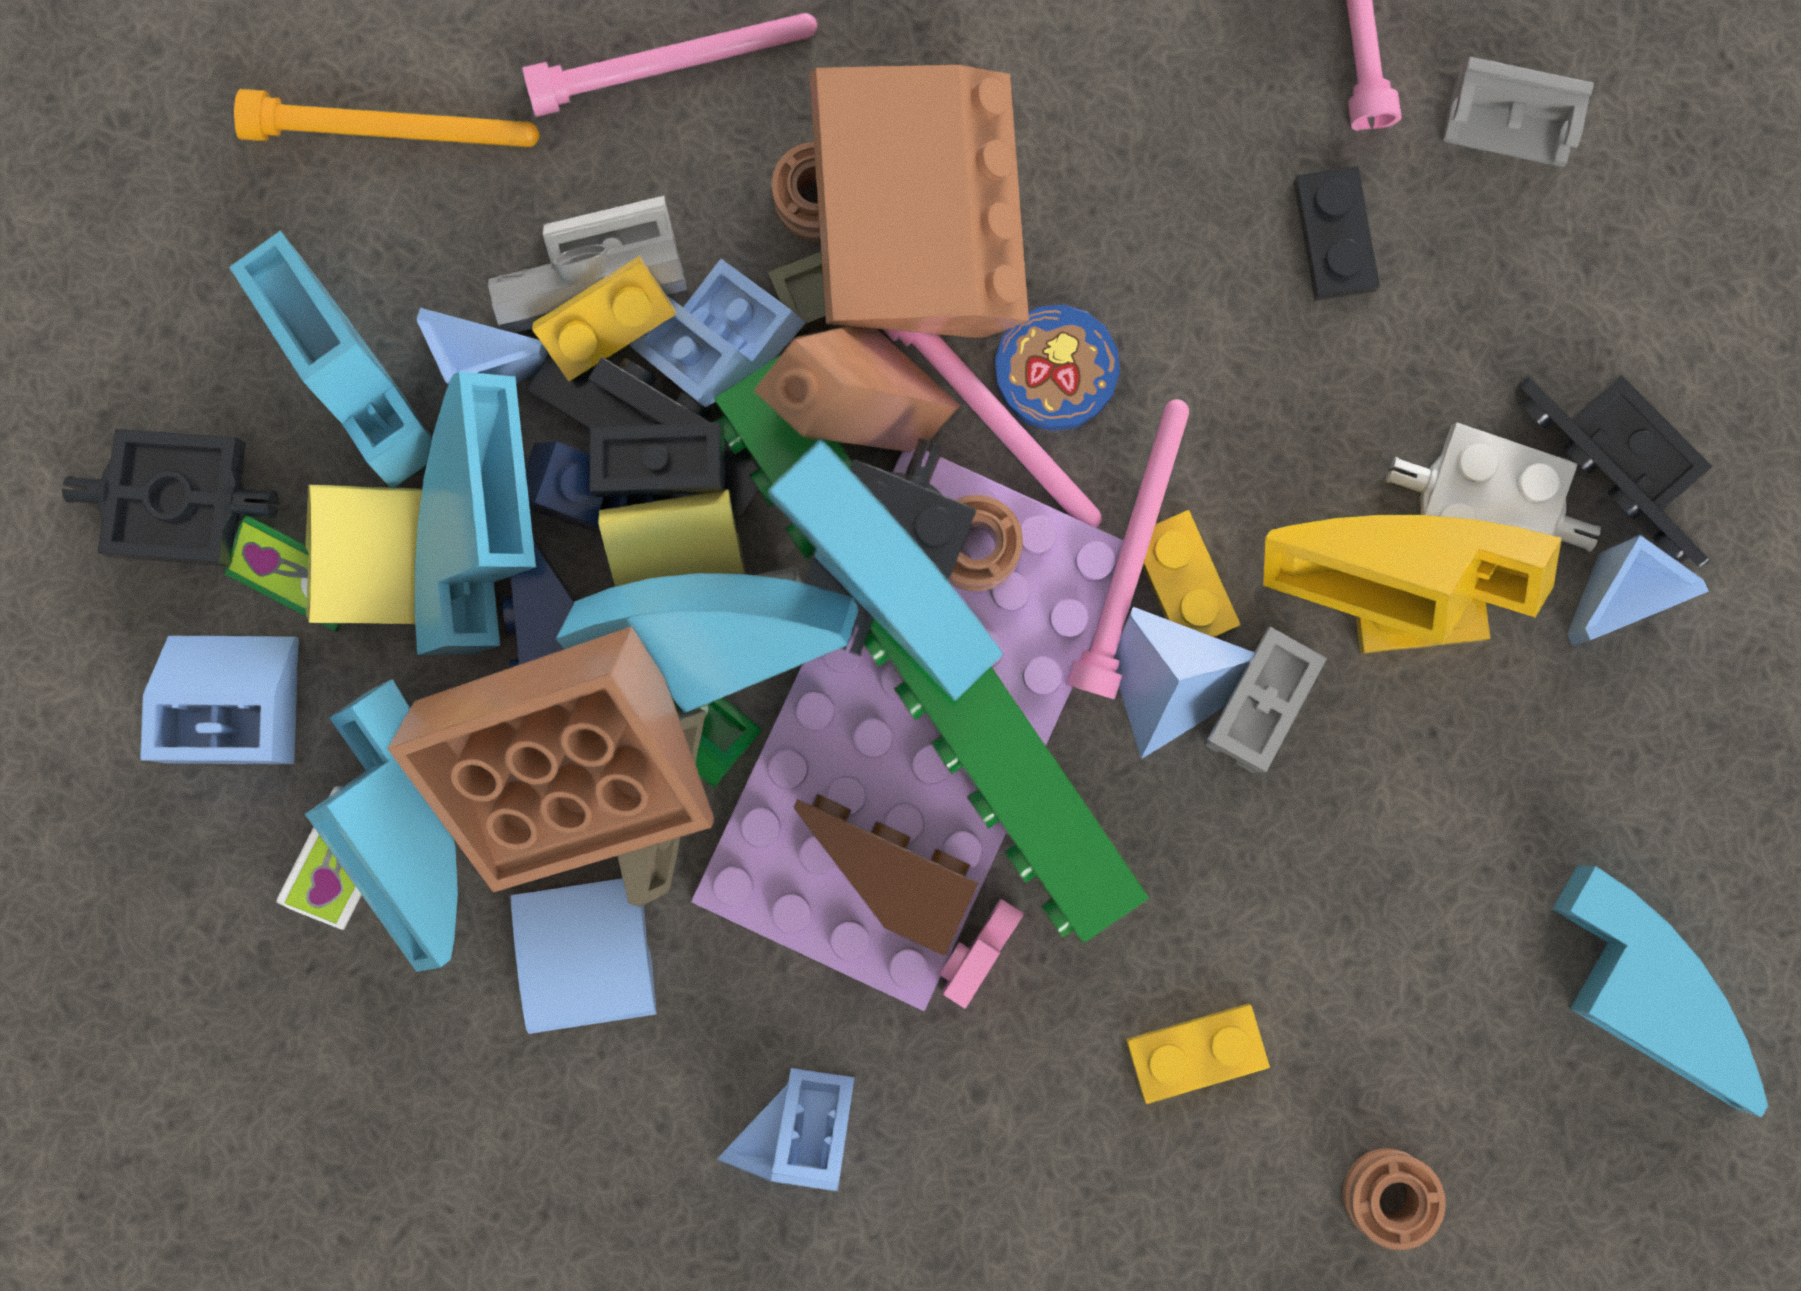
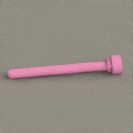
[1346,0,1401,130]
[522,13,817,117]
[882,329,1102,528]
[1066,399,1189,700]

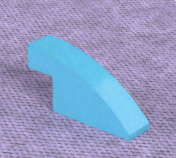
[229,231,433,488]
[415,372,536,655]
[768,441,1003,701]
[556,573,858,713]
[305,679,458,972]
[1552,866,1768,1118]

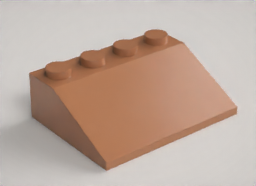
[809,65,1029,338]
[387,626,714,892]

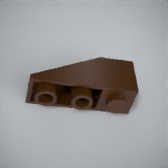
[793,793,978,956]

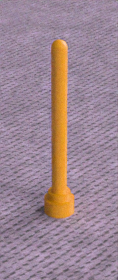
[234,89,539,147]

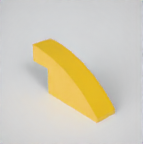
[1263,515,1562,644]

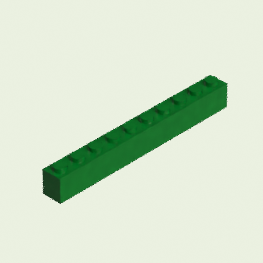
[714,356,1149,943]

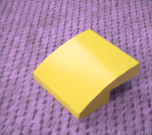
[305,485,422,624]
[599,490,746,587]

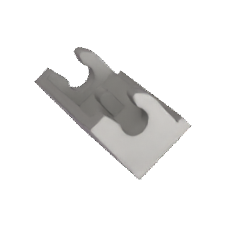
[1442,57,1594,167]
[1206,627,1327,773]

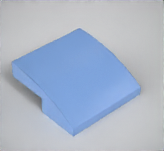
[630,259,806,407]
[510,878,657,1034]

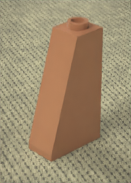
[753,326,960,452]

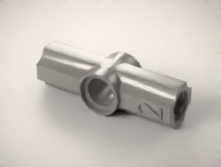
[488,233,687,333]

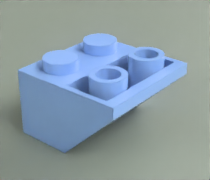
[140,636,299,764]

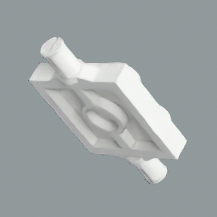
[1386,423,1601,552]

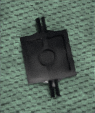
[62,429,279,566]
[803,438,977,656]

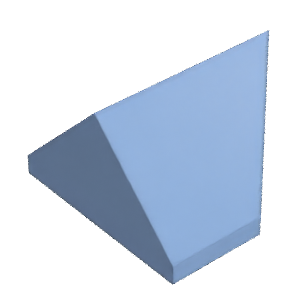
[417,308,549,385]
[1567,535,1709,646]
[1114,607,1254,759]
[717,1068,855,1191]

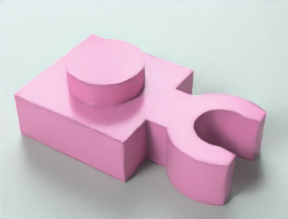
[938,899,1024,1009]

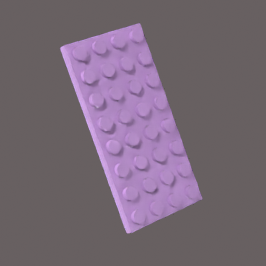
[691,449,1124,1011]

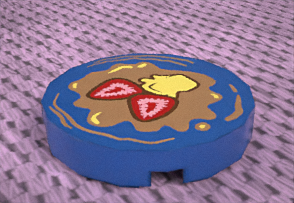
[994,305,1120,431]

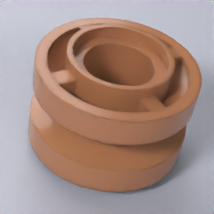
[772,142,821,242]
[948,495,1023,592]
[1342,1148,1446,1250]

